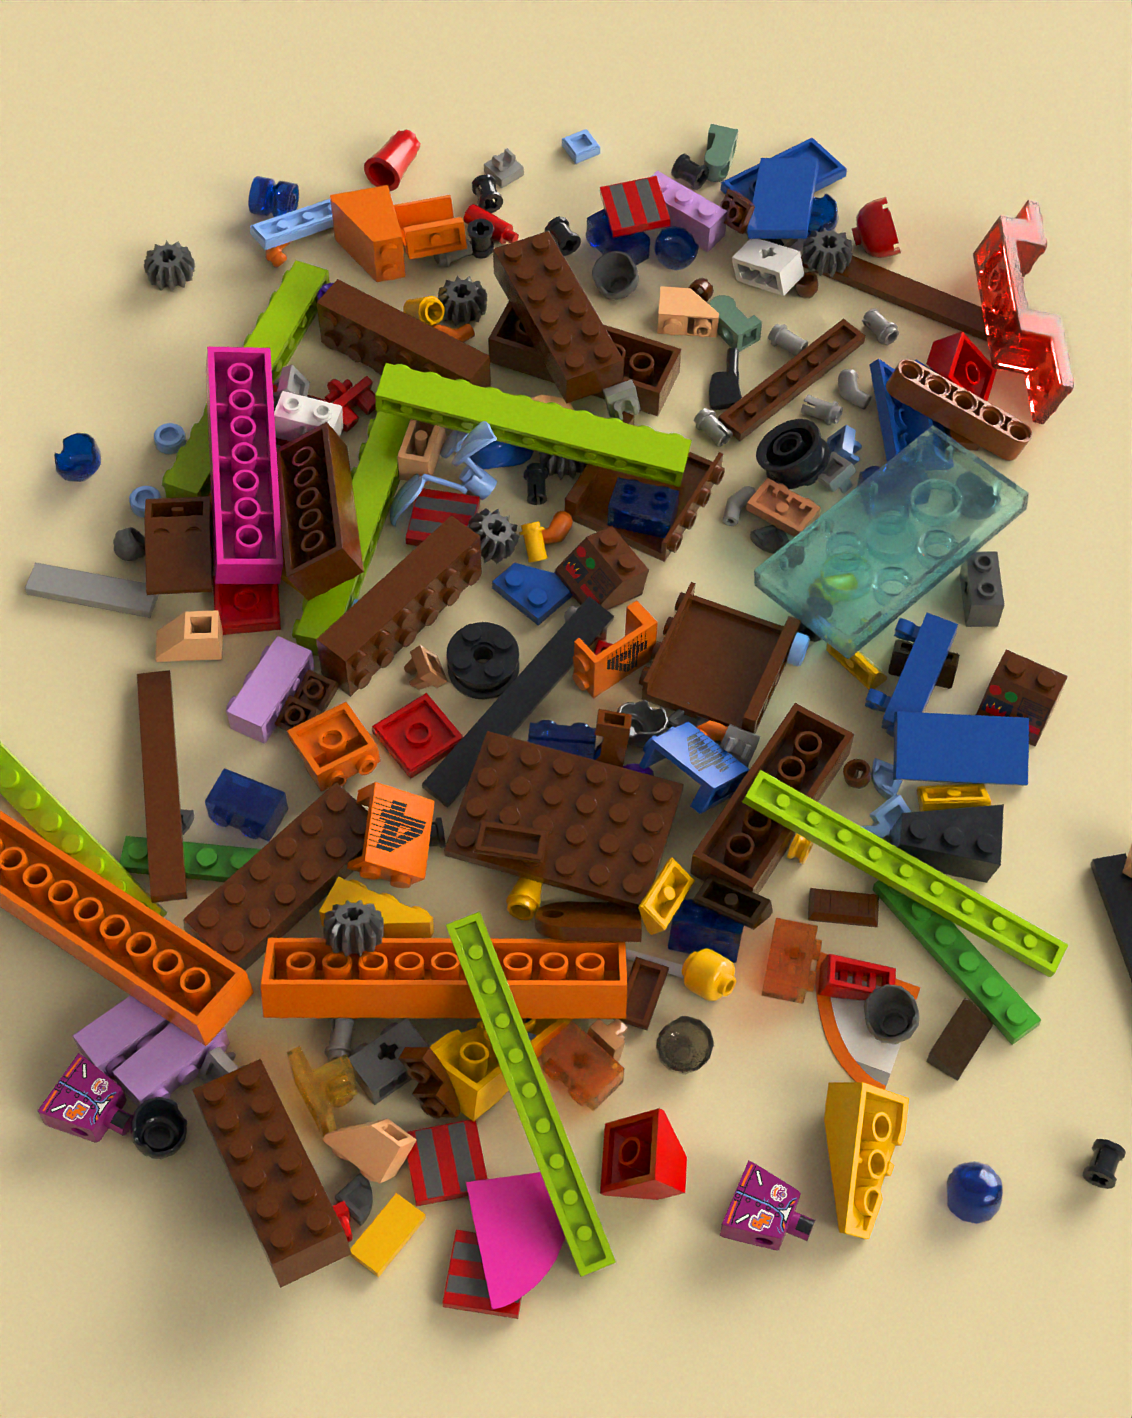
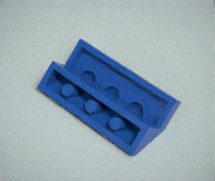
[869,359,954,474]

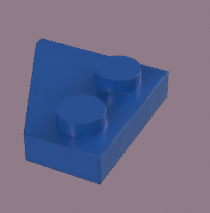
[492,563,572,626]

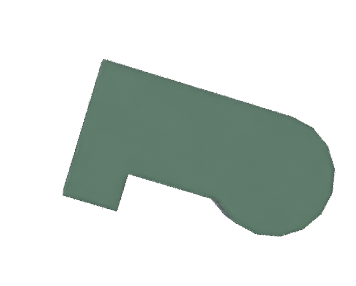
[704,124,738,182]
[710,295,762,352]

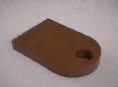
[535,901,642,942]

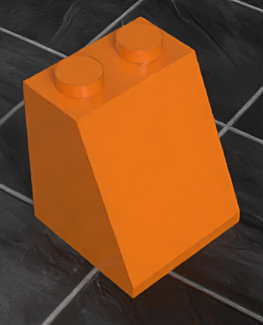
[330,185,405,282]

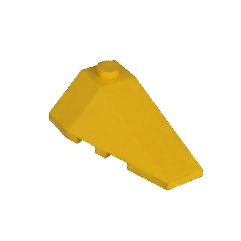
[430,1018,572,1121]
[824,1082,909,1239]

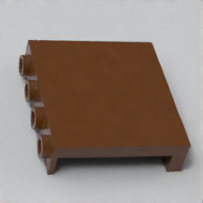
[564,411,725,562]
[639,582,801,734]

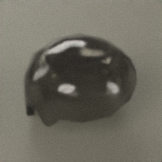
[655,1016,714,1074]

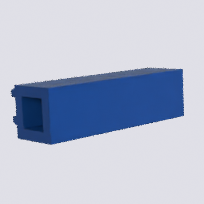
[865,613,958,737]

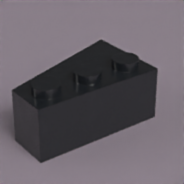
[889,804,1004,883]

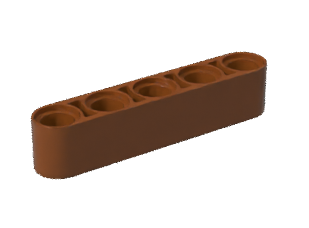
[886,359,1032,461]

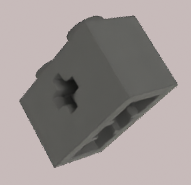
[959,551,1004,627]
[347,1018,430,1105]

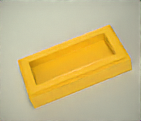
[350,1193,426,1278]

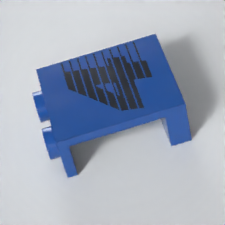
[639,721,750,814]

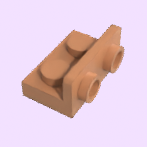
[746,478,821,540]

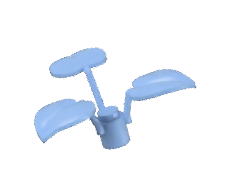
[390,421,497,527]

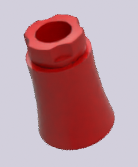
[364,129,421,191]

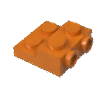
[287,702,381,792]

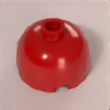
[851,197,901,258]

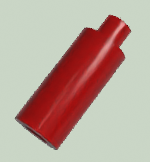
[463,204,519,244]

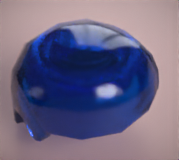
[807,194,839,237]
[654,226,699,270]
[54,433,101,482]
[946,1161,1003,1224]

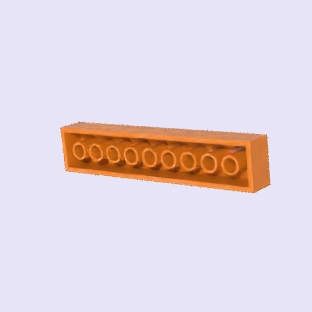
[0,811,254,1046]
[260,938,627,1019]

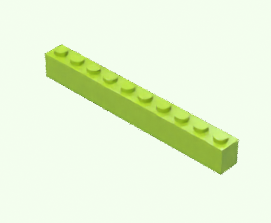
[162,260,330,498]
[375,363,692,487]
[292,410,410,656]

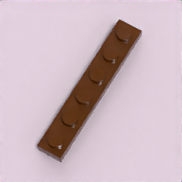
[718,318,866,441]

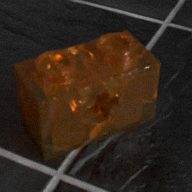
[761,918,822,1004]
[541,1021,625,1111]

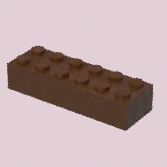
[493,231,624,404]
[316,279,491,388]
[488,302,681,416]
[276,422,364,601]
[316,516,482,697]
[690,703,854,894]
[183,782,368,971]
[192,1059,351,1288]

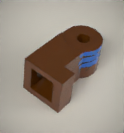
[594,709,632,767]

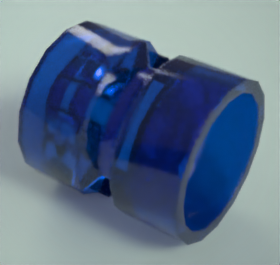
[248,176,299,217]

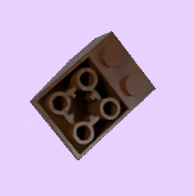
[144,496,213,595]

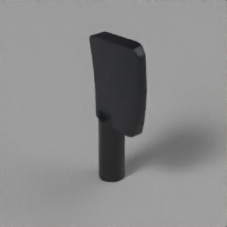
[709,347,742,410]

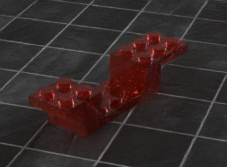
[973,200,1074,424]

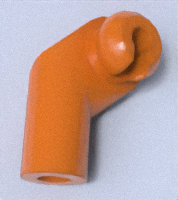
[266,241,293,267]
[542,511,573,545]

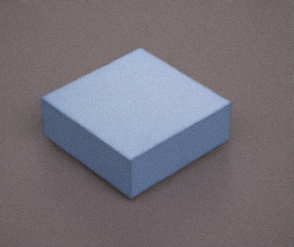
[562,129,600,164]

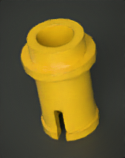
[519,521,548,563]

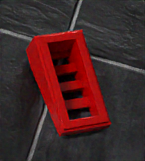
[818,954,896,1000]

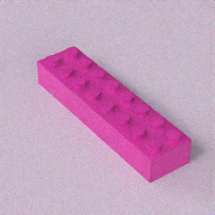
[206,347,283,584]

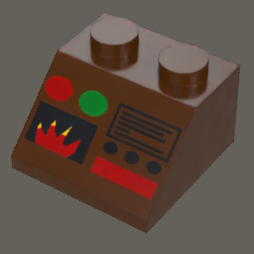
[554,526,649,610]
[976,649,1068,747]

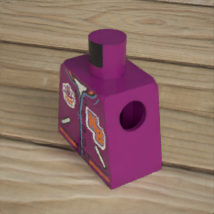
[38,1053,133,1143]
[720,1160,815,1250]

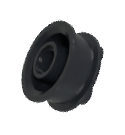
[756,419,831,489]
[447,622,520,699]

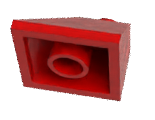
[926,331,997,401]
[600,1108,687,1200]

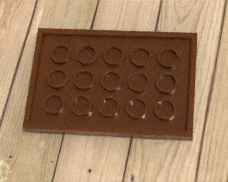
[444,731,684,910]

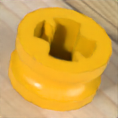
[787,833,813,864]

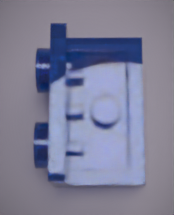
[668,899,744,963]

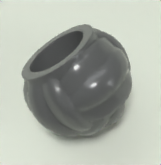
[113,527,145,561]

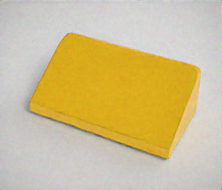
[826,629,887,690]
[917,784,991,811]
[638,857,695,935]

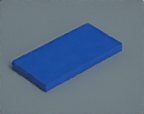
[721,138,847,202]
[747,158,819,239]
[893,711,1029,786]

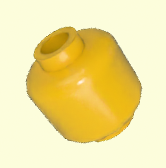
[682,949,736,1001]

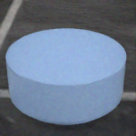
[154,423,186,454]
[129,486,161,518]
[787,632,810,667]

